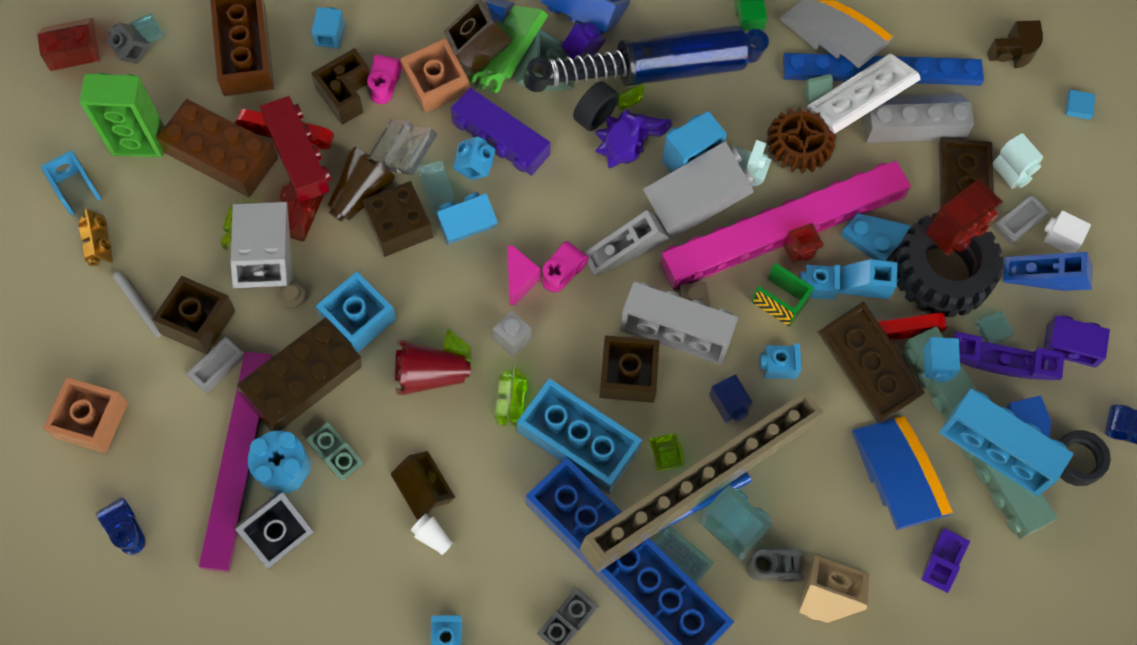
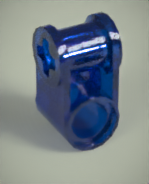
[1105,405,1137,444]
[96,497,146,555]

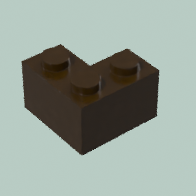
[311,48,370,125]

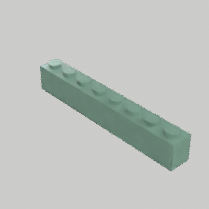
[902,326,1058,539]

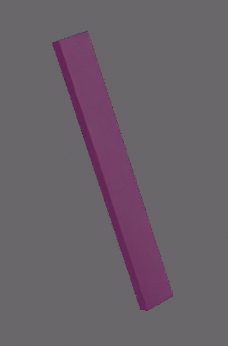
[199,351,273,572]

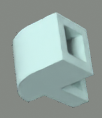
[732,140,772,187]

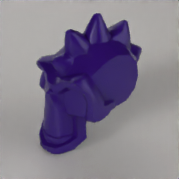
[595,109,672,168]

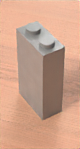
[643,141,755,239]

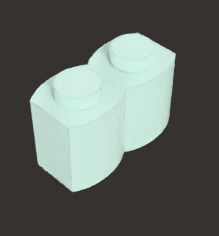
[993,133,1043,189]

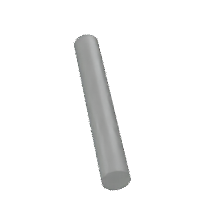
[113,272,162,338]

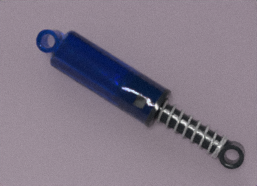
[523,25,769,92]

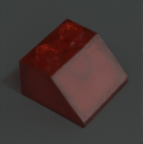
[37,18,100,71]

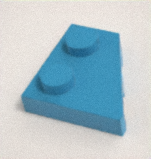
[840,213,911,261]

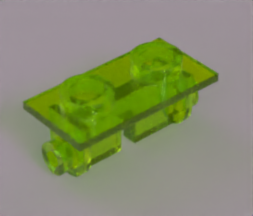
[494,366,528,427]

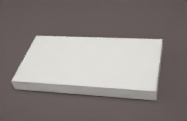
[807,53,921,134]

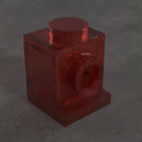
[783,223,824,263]

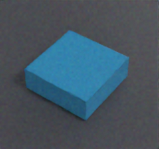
[1065,89,1095,120]

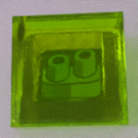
[617,85,644,111]
[443,329,472,361]
[649,433,684,471]

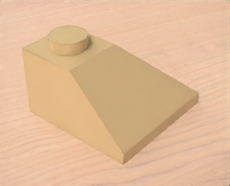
[799,555,870,623]

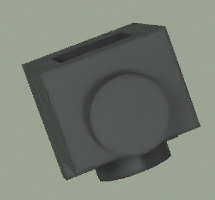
[106,22,150,64]

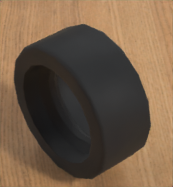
[573,81,619,131]
[1059,430,1111,486]

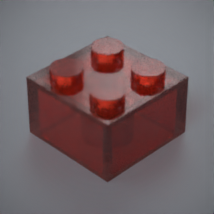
[926,179,1003,256]

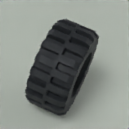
[894,211,1004,318]

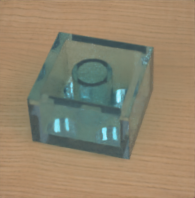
[700,485,773,561]

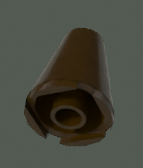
[327,147,395,222]

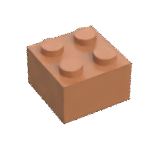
[400,38,469,113]
[43,377,128,454]

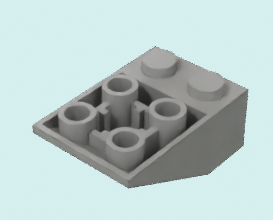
[230,202,293,288]

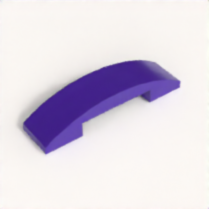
[953,332,1065,380]

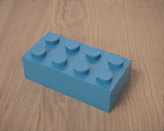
[517,378,642,494]
[938,389,1074,497]

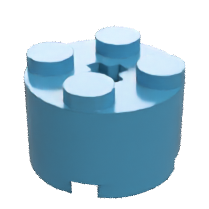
[248,431,311,494]

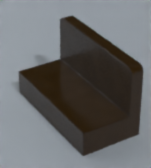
[391,451,455,520]

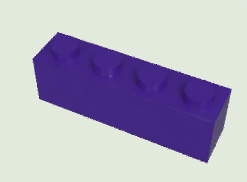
[451,87,550,176]

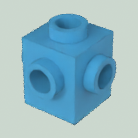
[453,137,496,181]

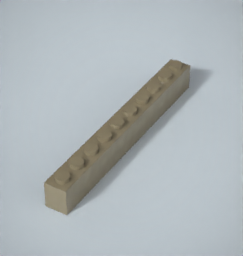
[580,391,823,573]

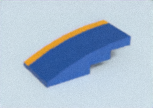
[852,416,953,531]

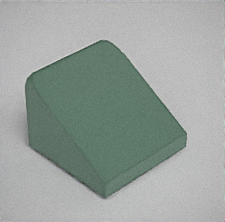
[803,74,833,105]

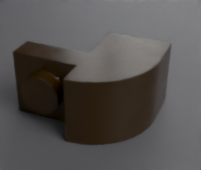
[987,20,1043,68]

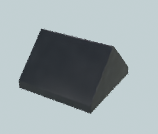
[234,490,314,569]

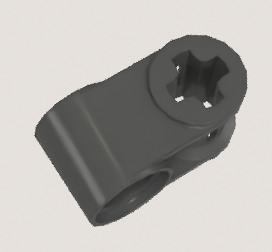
[746,548,804,582]

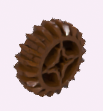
[766,107,836,174]

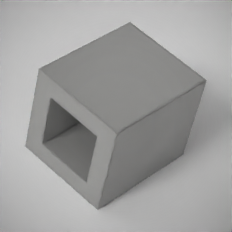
[492,310,532,357]

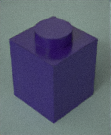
[561,23,606,60]

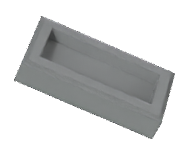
[993,194,1050,245]
[186,336,244,394]

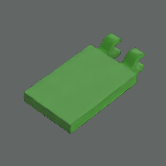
[467,5,548,93]

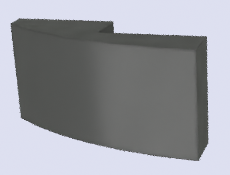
[537,588,599,645]

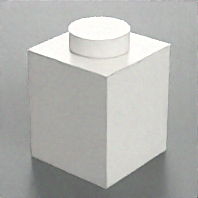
[1043,210,1091,253]

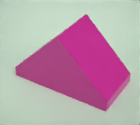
[507,245,541,305]

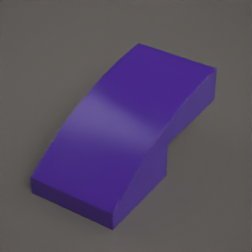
[921,528,970,593]

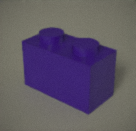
[1043,315,1110,368]

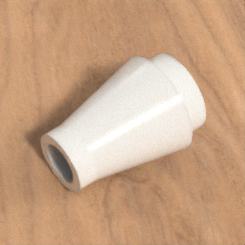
[410,514,454,555]

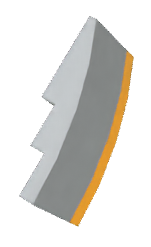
[780,0,893,68]

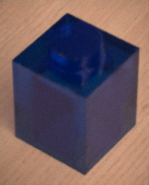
[709,374,752,423]

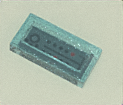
[655,526,714,584]

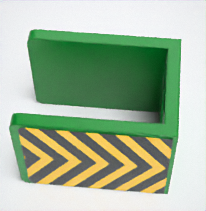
[751,263,814,327]

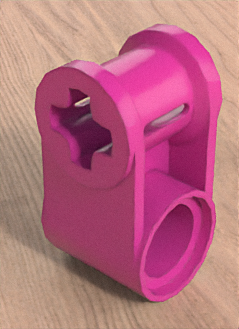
[367,54,402,104]
[542,241,589,292]

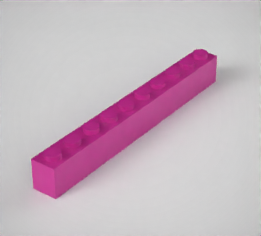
[660,161,911,290]

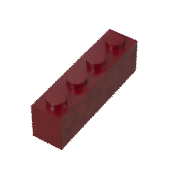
[260,96,331,203]

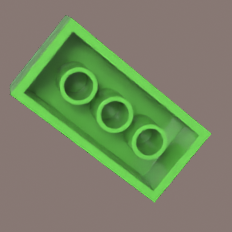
[79,73,165,158]

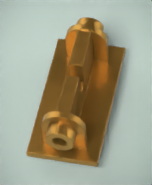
[78,208,113,266]

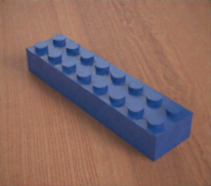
[525,457,734,645]

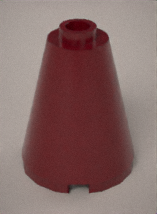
[395,340,471,395]

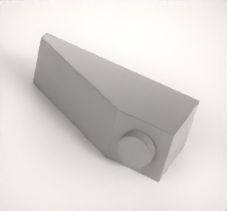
[584,210,670,276]

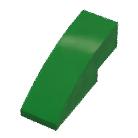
[734,0,767,31]

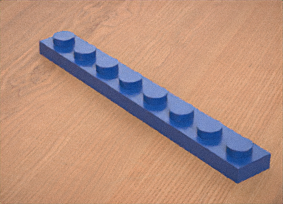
[783,53,984,86]

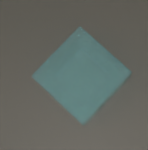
[129,13,164,43]
[975,311,1014,344]

